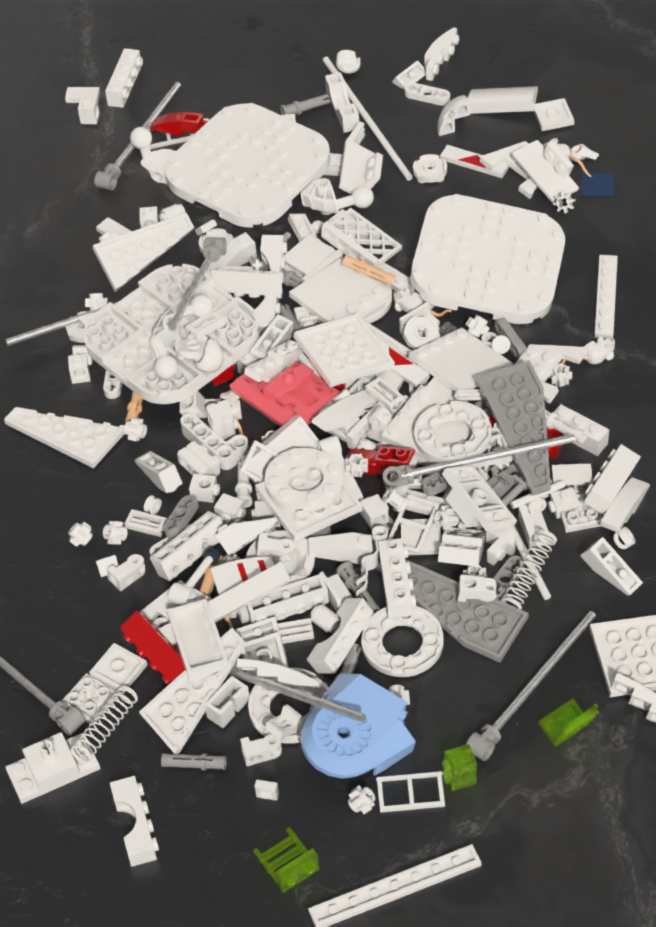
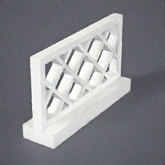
[321,208,402,273]
[327,377,399,449]

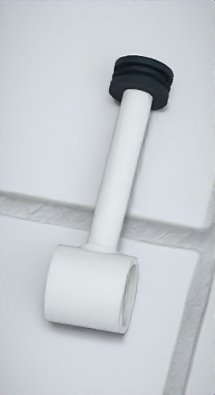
[168,548,221,606]

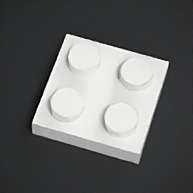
[533,98,574,131]
[89,643,147,695]

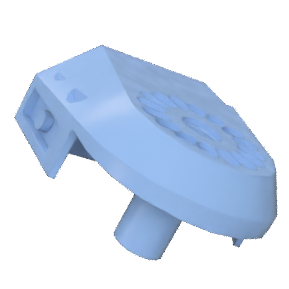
[301,674,416,779]

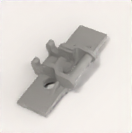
[475,461,528,531]

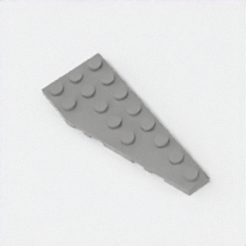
[476,360,551,496]
[377,559,529,663]

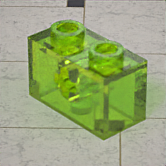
[442,744,477,791]

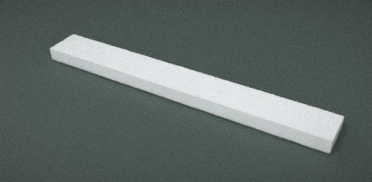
[159,561,292,645]
[308,844,481,927]

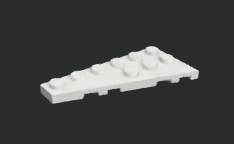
[92,213,194,292]
[4,407,125,468]
[139,628,247,754]

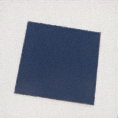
[581,173,615,197]

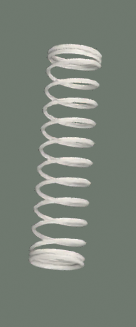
[501,530,557,609]
[71,686,138,763]

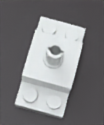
[442,464,517,531]
[5,732,100,804]

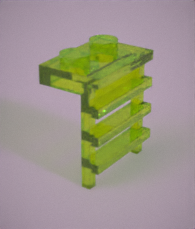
[538,699,599,747]
[253,827,319,893]

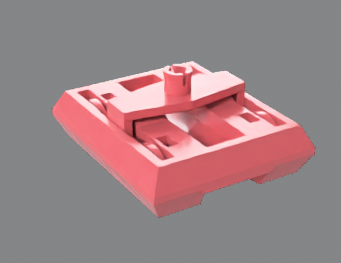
[230,361,339,427]

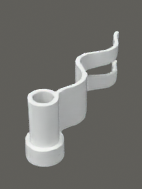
[356,526,388,596]

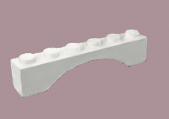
[255,235,287,336]

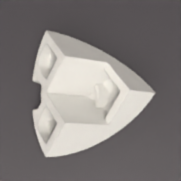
[437,95,470,136]

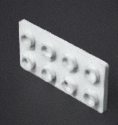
[339,139,383,195]
[512,140,579,203]

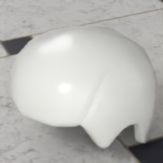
[336,50,360,74]

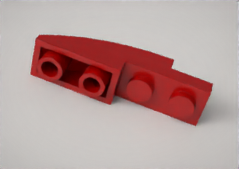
[150,112,208,136]
[345,446,416,475]

